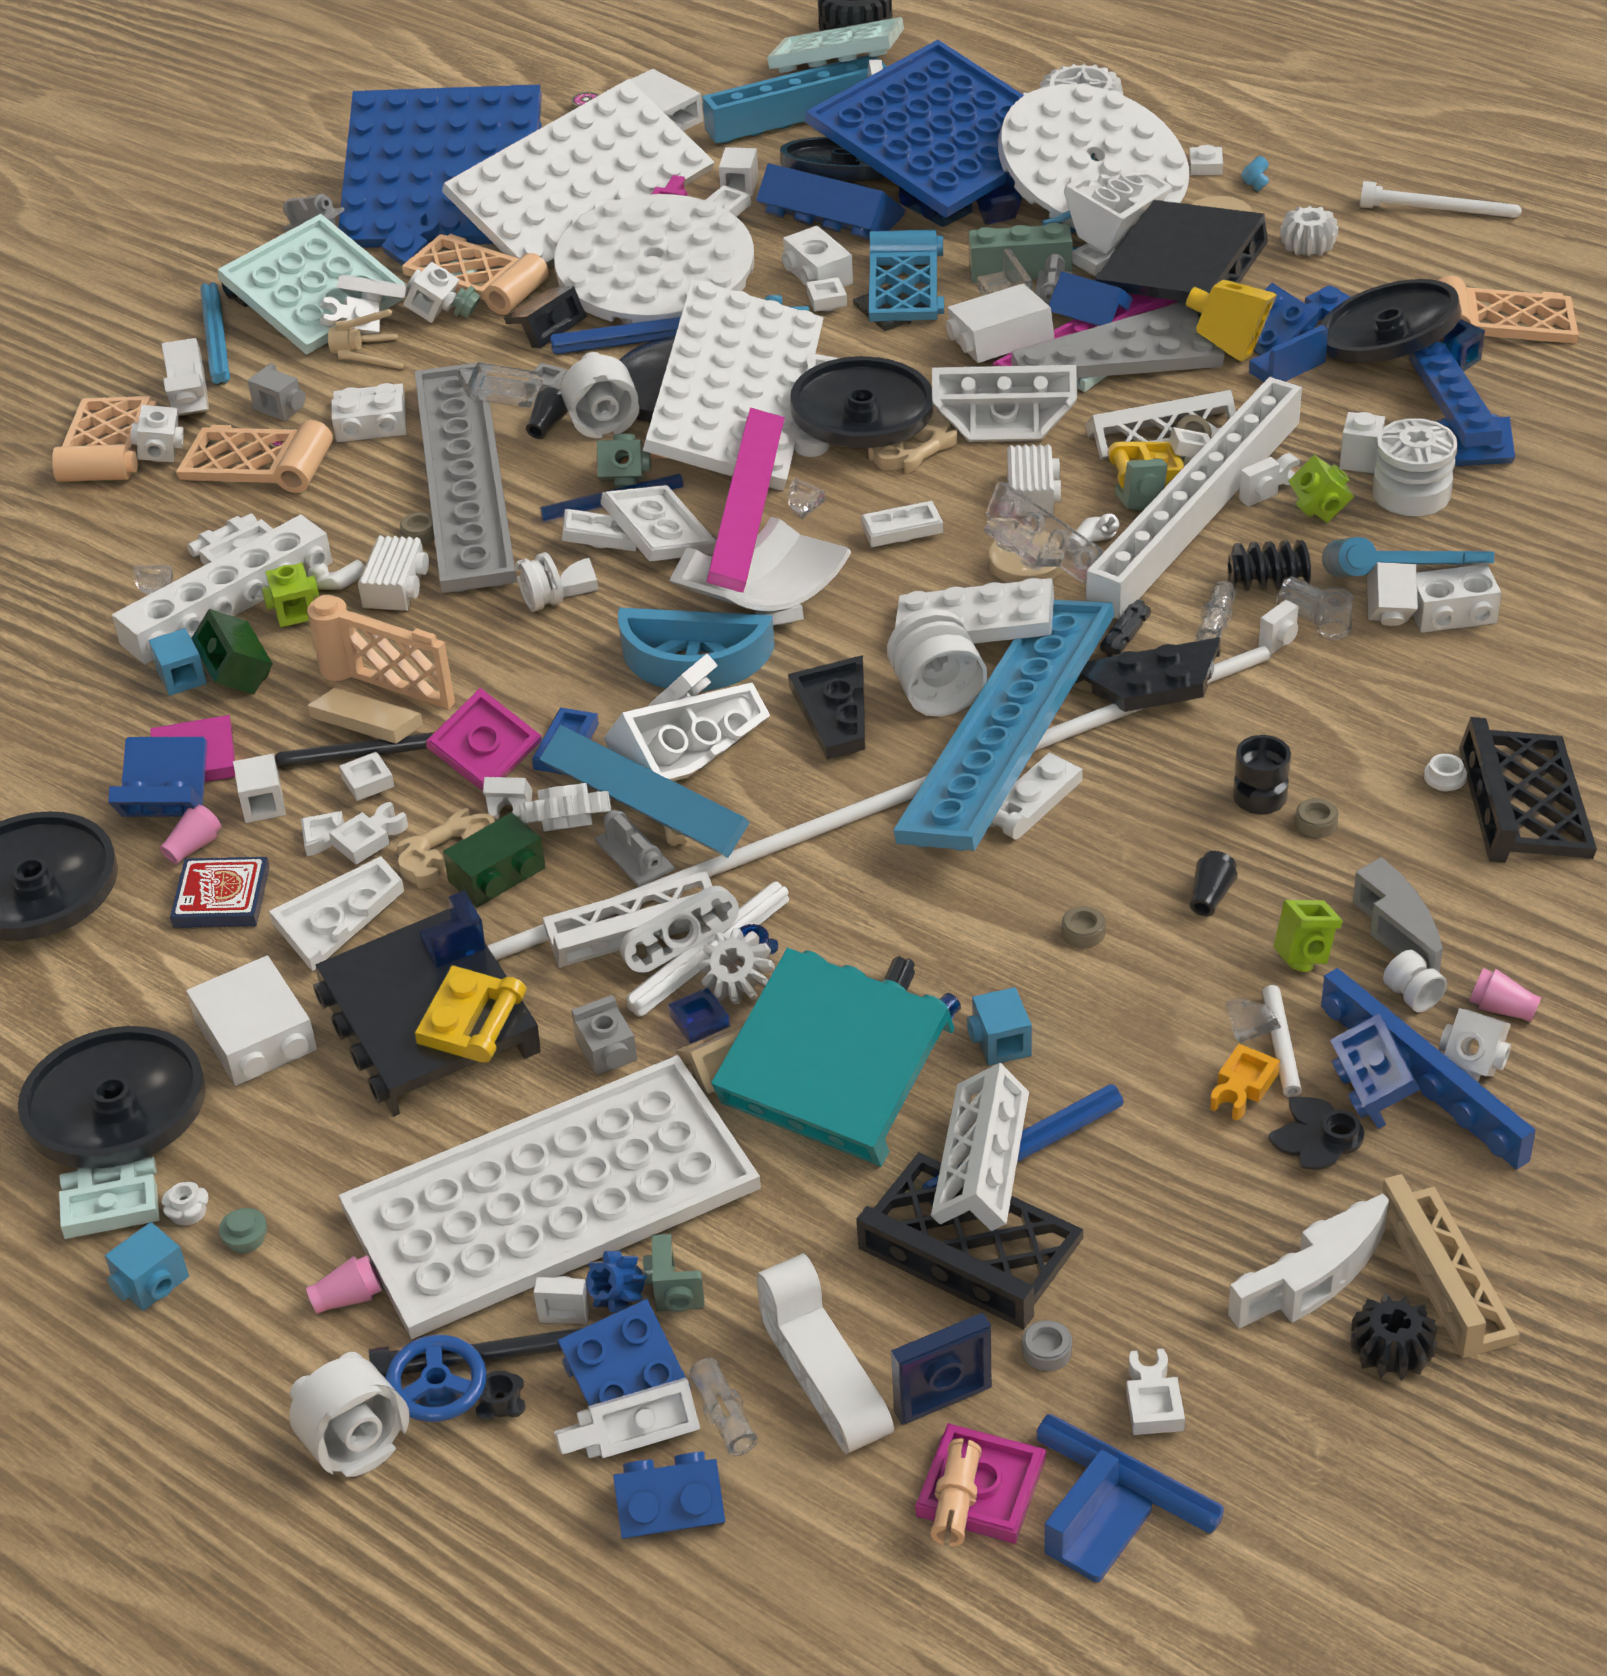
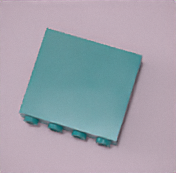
[711,947,955,1167]

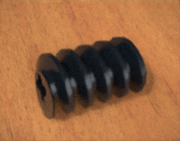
[1227,540,1311,592]

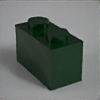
[191,609,273,694]
[443,812,546,907]

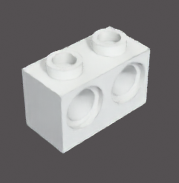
[1413,564,1502,633]

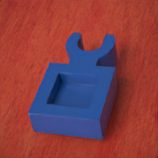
[381,210,440,265]
[1305,285,1350,327]

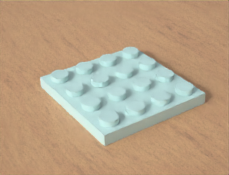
[767,17,904,73]
[218,214,409,355]

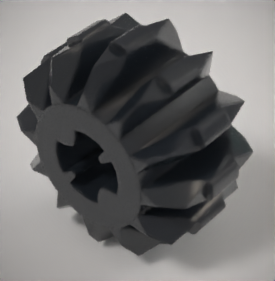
[1350,1292,1437,1381]

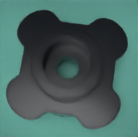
[476,1371,526,1421]

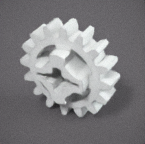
[519,783,611,832]

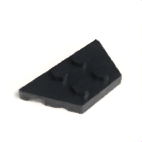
[1075,637,1221,712]

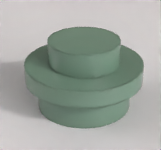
[451,286,481,319]
[219,1208,267,1253]

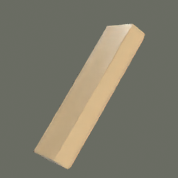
[307,688,423,744]

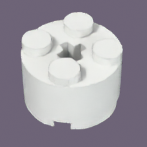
[560,352,639,439]
[289,1352,409,1477]

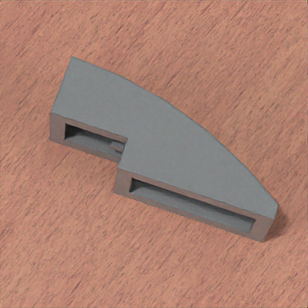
[1353,857,1443,973]

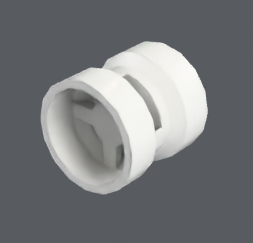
[1383,950,1448,1013]

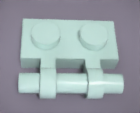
[59,1156,159,1239]

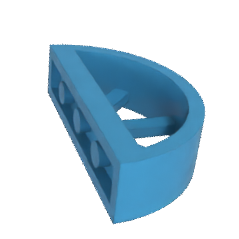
[618,607,775,691]

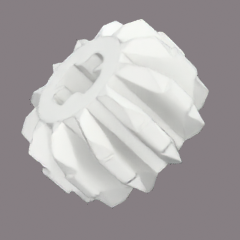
[1280,205,1338,257]
[698,928,775,1004]

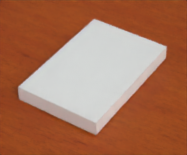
[601,485,716,561]

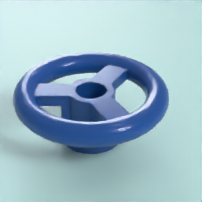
[386,1335,486,1422]

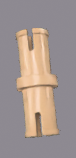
[930,1438,982,1547]

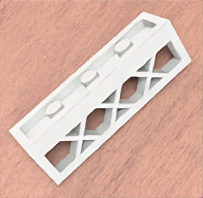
[1085,390,1236,460]
[543,871,725,968]
[931,1063,1029,1231]

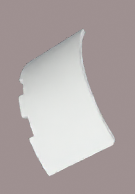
[669,517,851,611]

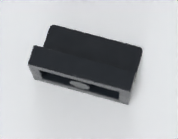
[504,286,587,348]

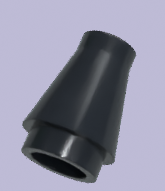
[526,387,568,439]
[1190,851,1238,917]

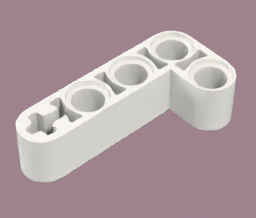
[757,1253,894,1454]

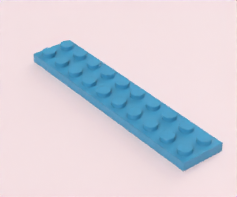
[893,600,1114,851]

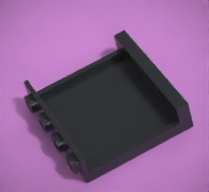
[1095,200,1268,318]
[313,904,541,1117]

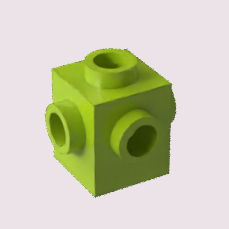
[1288,454,1354,523]
[261,563,319,628]

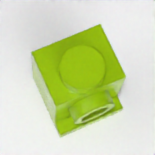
[1273,900,1343,972]

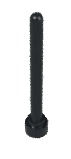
[274,727,440,768]
[369,1327,585,1380]

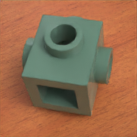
[597,434,651,488]

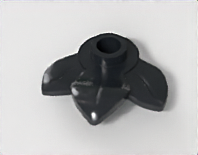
[1268,1097,1364,1170]

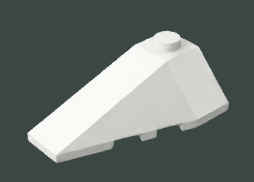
[604,682,770,781]

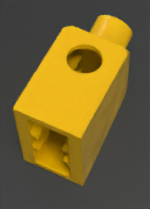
[1186,280,1277,362]

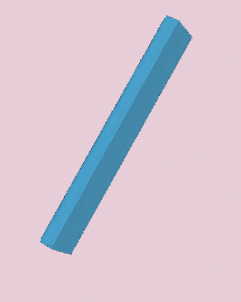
[540,725,750,858]

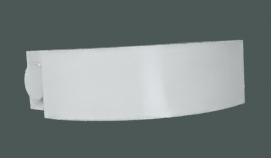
[161,338,209,416]

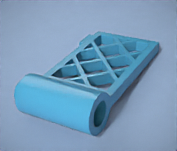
[869,230,944,322]
[1322,537,1495,578]

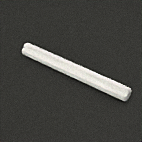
[626,882,789,1017]

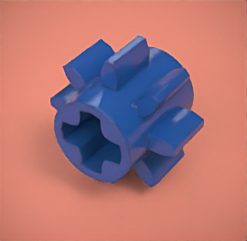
[586,1251,647,1312]

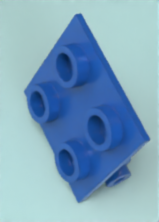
[1254,282,1319,355]
[557,1299,691,1406]

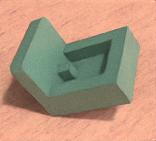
[1115,459,1167,510]
[643,1234,705,1312]

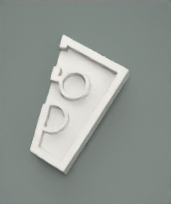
[269,856,404,972]

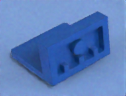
[108,737,207,817]

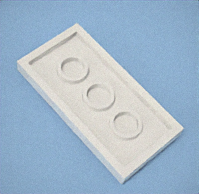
[895,578,1054,644]

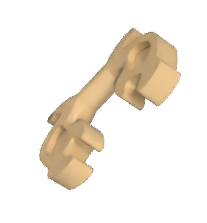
[868,412,957,474]
[396,808,495,889]

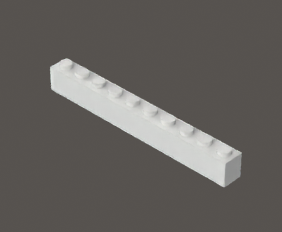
[1086,377,1302,619]

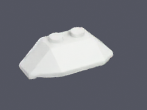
[932,365,1077,442]

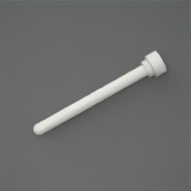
[1360,181,1522,218]

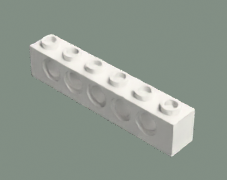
[112,515,333,665]

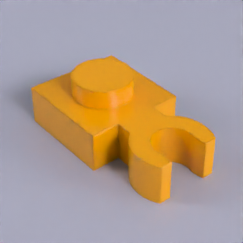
[1210,1044,1280,1121]

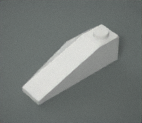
[1063,170,1173,254]

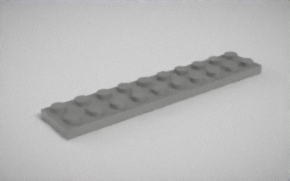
[415,362,517,593]

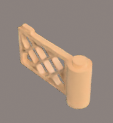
[402,234,549,315]
[1438,276,1579,344]
[52,396,157,482]
[176,420,333,493]
[307,595,455,709]

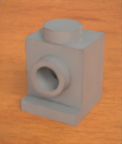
[247,363,306,421]
[571,995,637,1076]

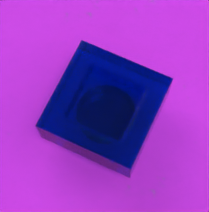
[669,987,730,1044]

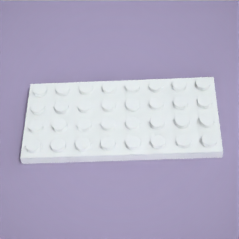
[442,79,715,268]
[643,279,824,491]
[338,1055,761,1340]

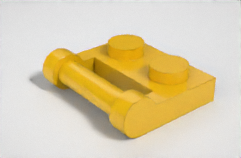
[1107,442,1185,489]
[415,965,527,1063]

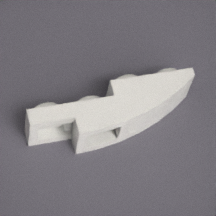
[1228,1194,1389,1329]

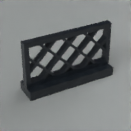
[1459,717,1597,863]
[856,1152,1083,1330]

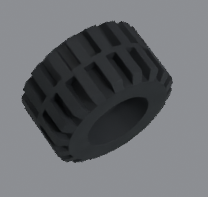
[818,0,892,31]

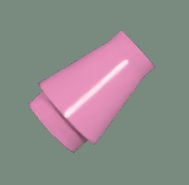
[159,804,222,865]
[1469,968,1542,1022]
[306,1255,383,1314]

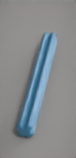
[200,282,230,385]

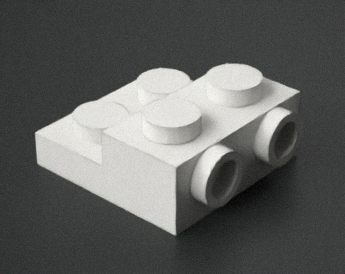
[331,383,407,443]

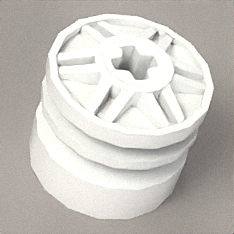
[1372,418,1457,516]
[887,609,987,717]

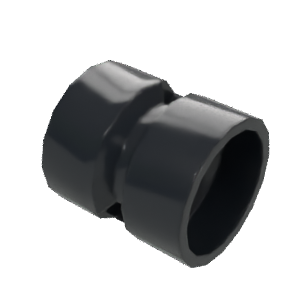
[1233,735,1291,815]

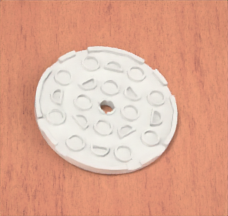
[998,83,1189,228]
[554,194,754,323]

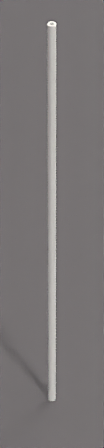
[488,645,1270,960]

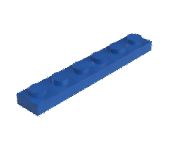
[1409,341,1502,447]
[1321,968,1536,1170]

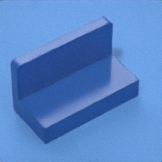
[1049,271,1133,326]
[1249,325,1328,382]
[1044,1449,1152,1583]

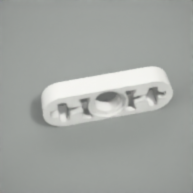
[620,886,739,973]

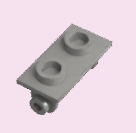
[283,194,345,231]
[1035,254,1072,313]
[595,810,675,887]

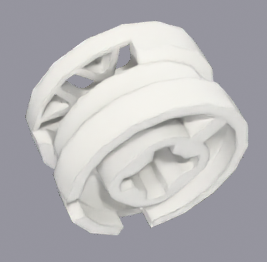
[515,552,564,612]

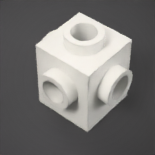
[403,261,460,323]
[131,405,184,462]
[1439,1008,1511,1082]

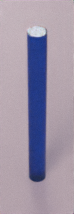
[539,473,683,521]

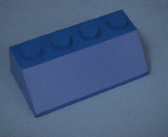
[756,163,906,240]

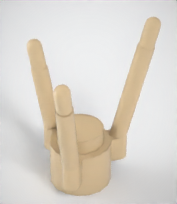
[328,309,404,370]

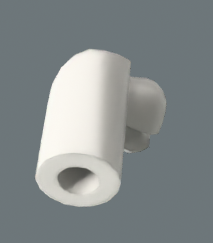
[1067,513,1119,554]
[308,560,365,590]

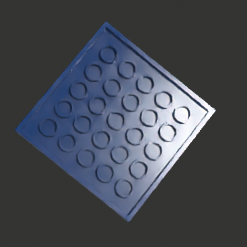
[805,40,1024,218]
[338,84,542,248]

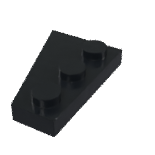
[788,655,865,760]

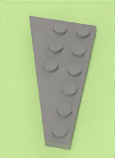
[1011,302,1224,378]

